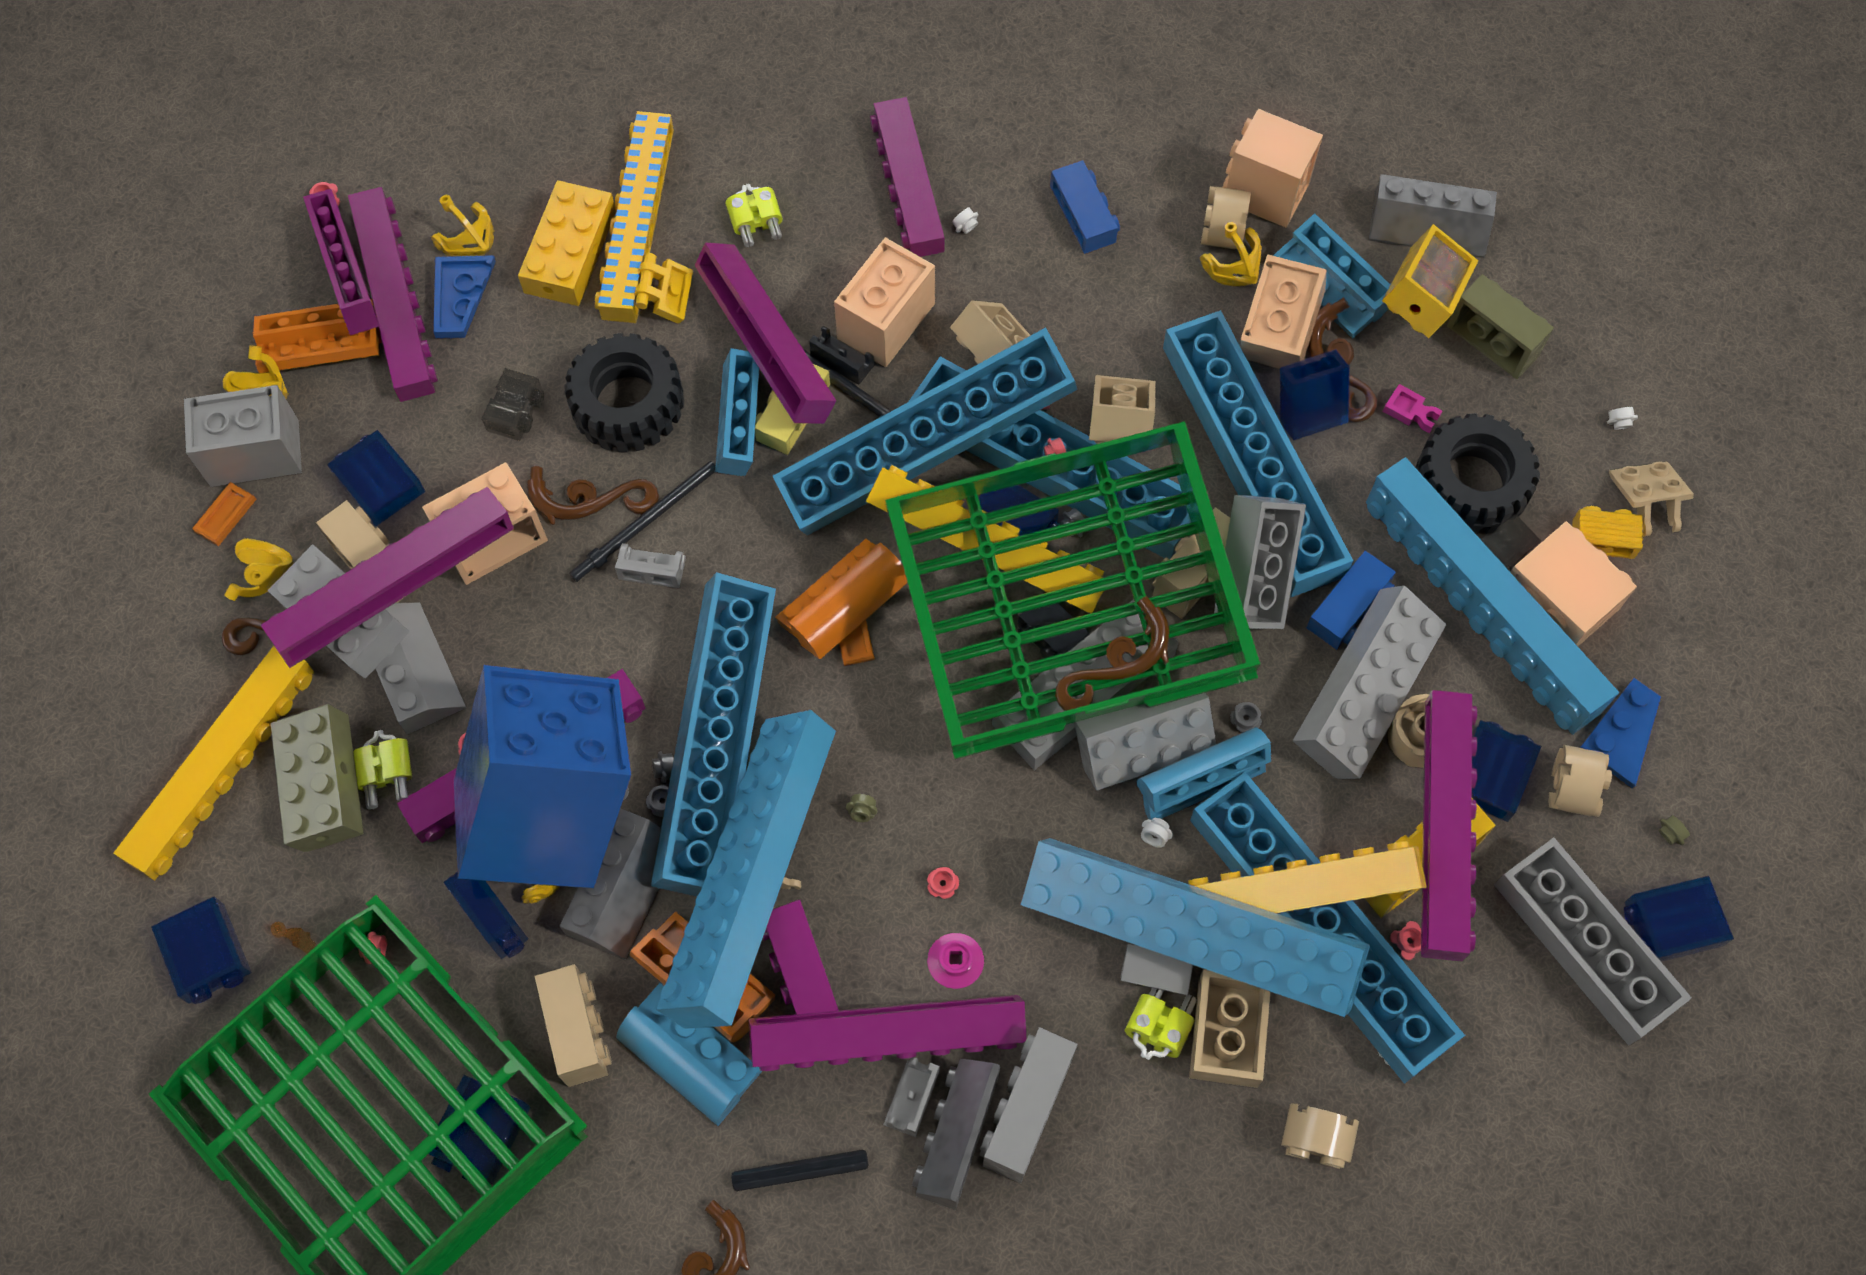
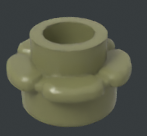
[846,794,878,822]
[1659,815,1690,845]

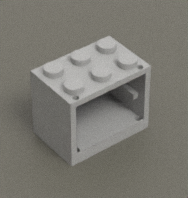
[184,385,302,487]

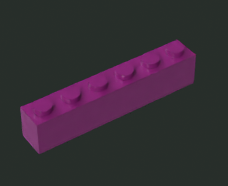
[870,97,945,257]
[303,189,379,335]

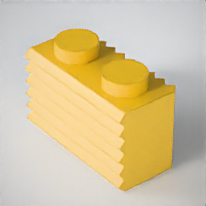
[1572,506,1643,559]

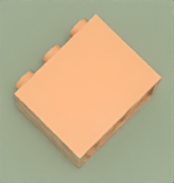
[1222,109,1323,228]
[834,237,935,367]
[1241,254,1327,374]
[422,462,548,585]
[1511,521,1637,646]

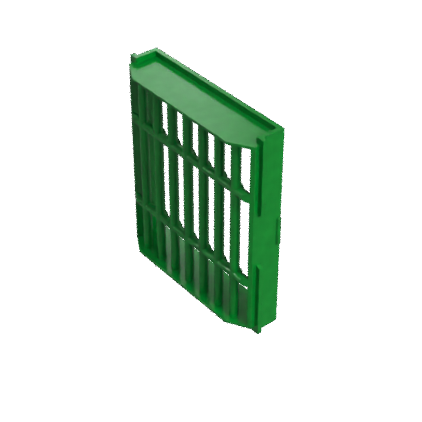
[885,421,1260,760]
[149,895,588,1275]

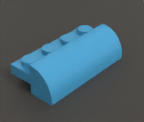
[1273,213,1391,339]
[1137,727,1271,820]
[616,983,762,1126]

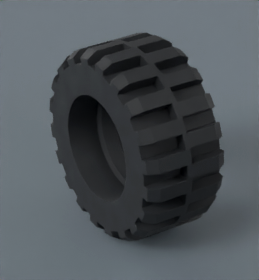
[564,333,684,452]
[1415,413,1540,535]

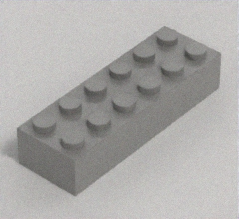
[1293,585,1446,779]
[992,599,1179,771]
[1494,837,1692,1046]

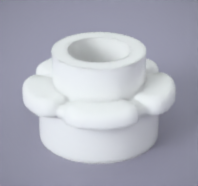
[952,207,978,234]
[1607,407,1638,430]
[1141,818,1172,848]

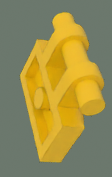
[634,253,693,324]

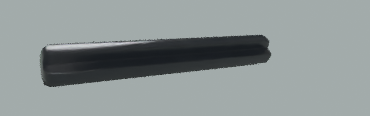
[731,1150,869,1191]

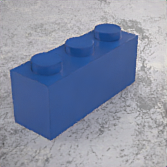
[1050,160,1120,254]
[1306,551,1396,650]

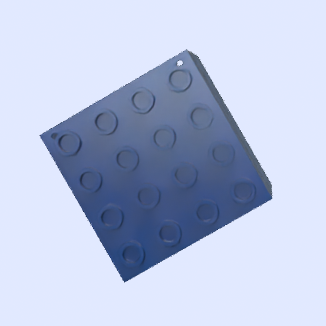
[454,665,631,888]

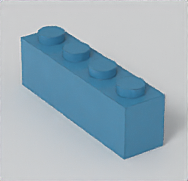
[715,348,759,476]

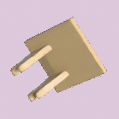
[1609,462,1694,537]

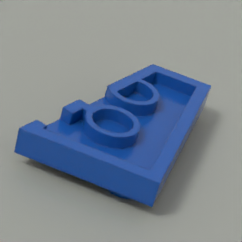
[434,255,496,338]
[1580,678,1661,789]

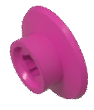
[927,933,984,989]

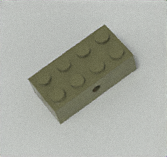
[271,704,364,852]

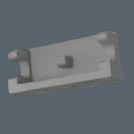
[615,543,686,588]
[1120,944,1193,995]
[883,1057,939,1137]

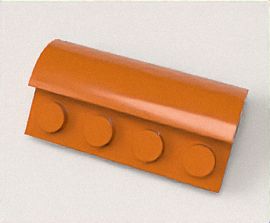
[253,299,381,373]
[775,539,907,659]
[630,911,775,1043]

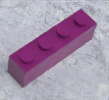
[763,899,839,1014]

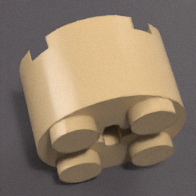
[1201,186,1251,249]
[1388,694,1429,768]
[1548,745,1612,817]
[1281,1104,1359,1169]

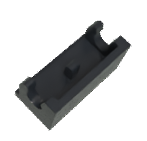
[809,326,876,385]

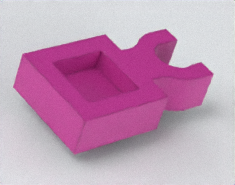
[1383,384,1442,433]

